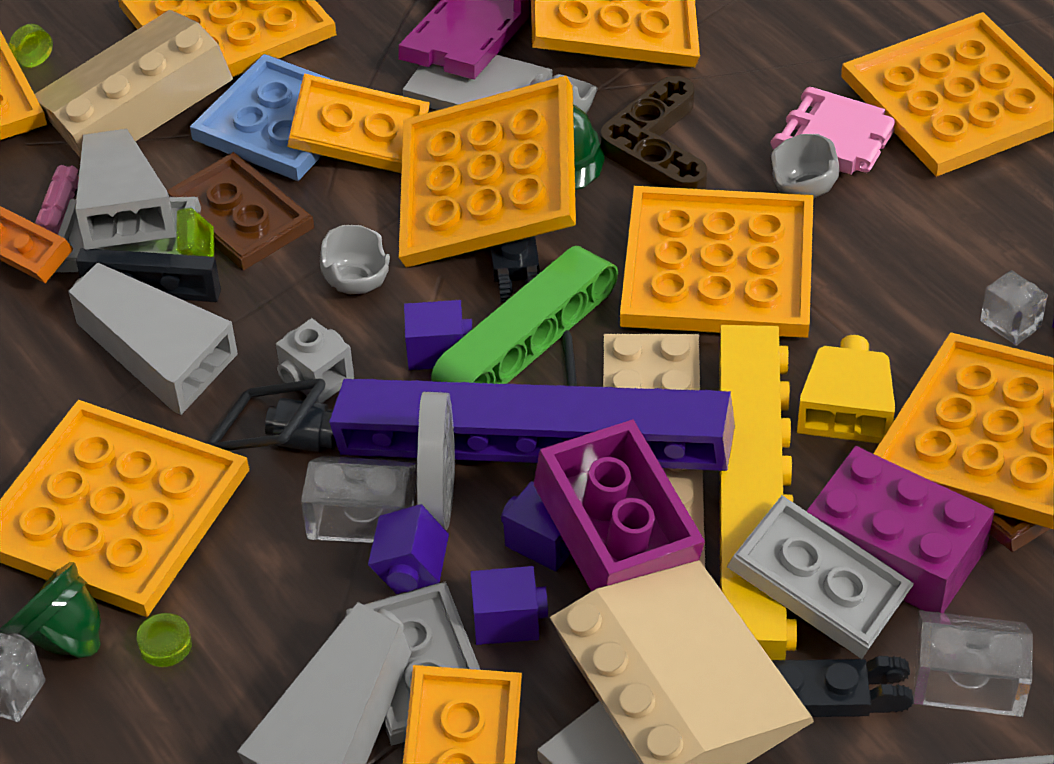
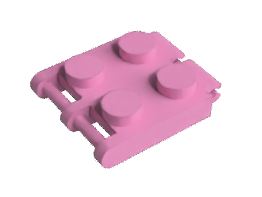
[771,87,896,175]

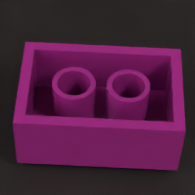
[534,419,705,591]
[807,446,994,619]

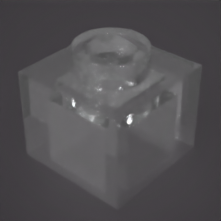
[980,270,1048,346]

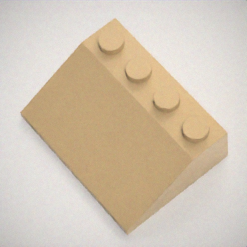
[35,10,233,158]
[550,560,814,764]

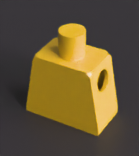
[797,335,895,444]

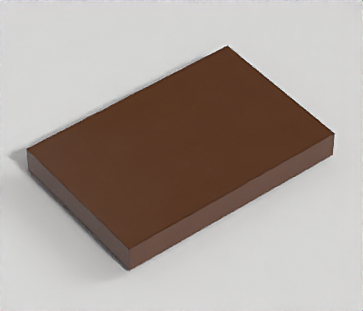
[167,152,314,271]

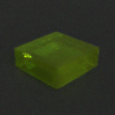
[177,207,214,257]

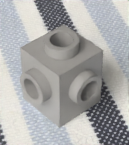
[276,318,354,403]

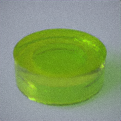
[9,24,53,67]
[137,613,192,667]

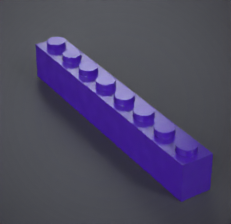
[330,379,735,471]

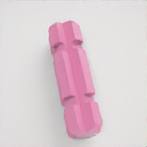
[35,165,79,235]

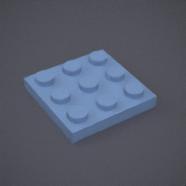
[190,54,336,181]

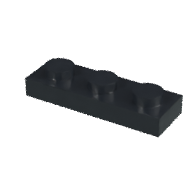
[76,248,221,302]

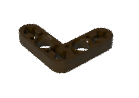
[601,76,707,190]

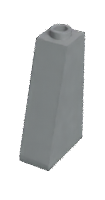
[75,129,176,250]
[68,263,238,415]
[237,602,411,764]

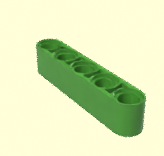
[431,246,618,384]

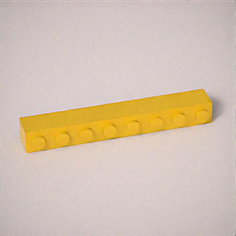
[719,325,797,660]

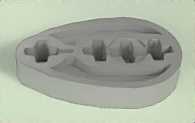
[417,392,455,530]

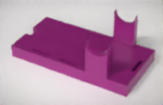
[399,0,531,80]

